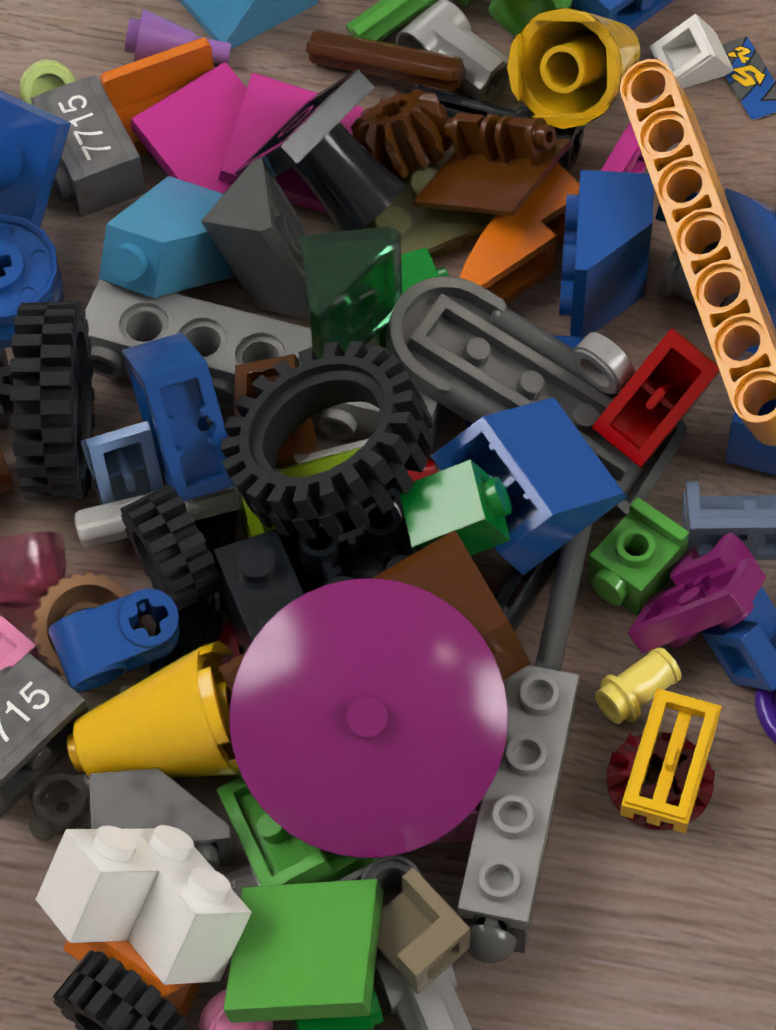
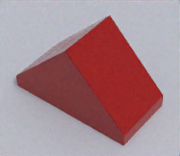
[592,328,720,468]

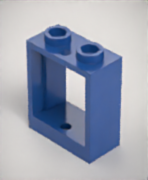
[122,332,235,501]

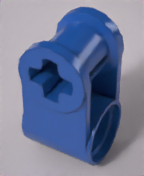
[48,588,180,693]

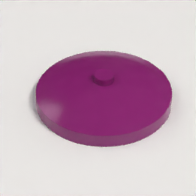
[230,579,508,858]

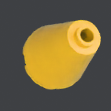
[507,8,640,129]
[67,641,241,778]

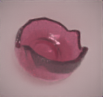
[0,532,67,608]

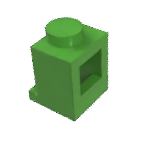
[587,497,690,616]

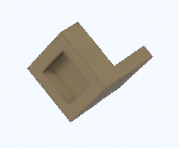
[377,868,470,994]

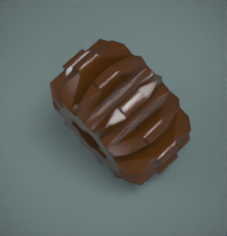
[351,89,453,178]

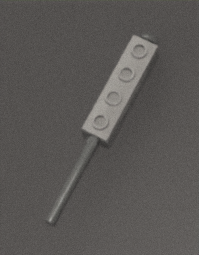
[457,524,592,964]

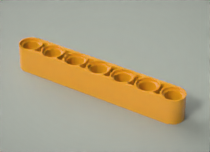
[620,59,776,446]

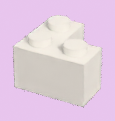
[35,825,252,985]

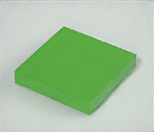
[224,879,383,1023]

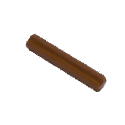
[306,30,466,91]

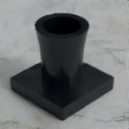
[235,69,406,239]

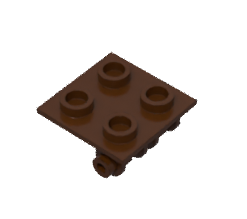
[413,112,572,216]

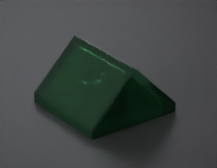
[300,226,402,359]

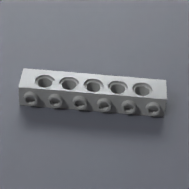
[85,279,448,459]

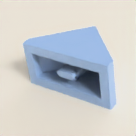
[81,421,164,505]

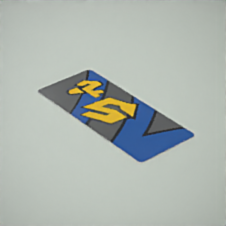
[722,37,776,120]

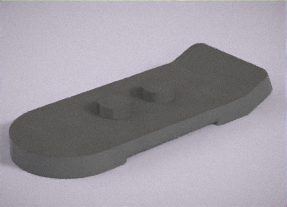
[386,276,687,520]

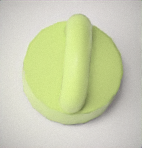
[19,59,75,105]

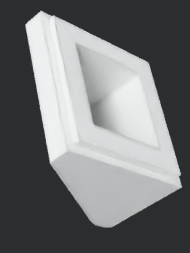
[649,14,734,89]

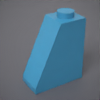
[99,176,235,298]

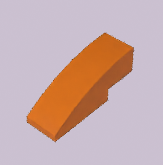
[459,162,580,303]

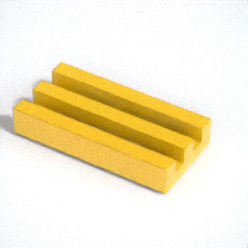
[620,688,722,834]

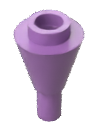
[124,8,232,64]

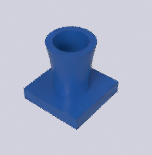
[0,91,71,227]

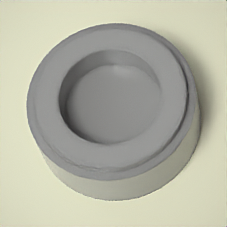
[573,332,635,394]

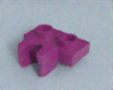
[627,532,766,653]

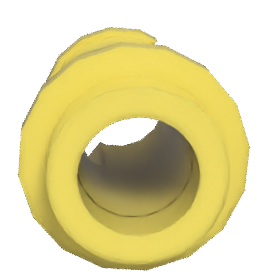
[595,647,681,724]

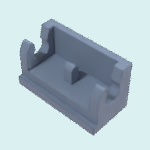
[681,481,776,560]

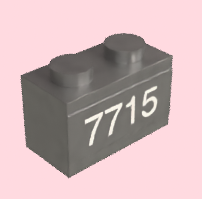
[31,74,146,218]
[0,653,88,818]

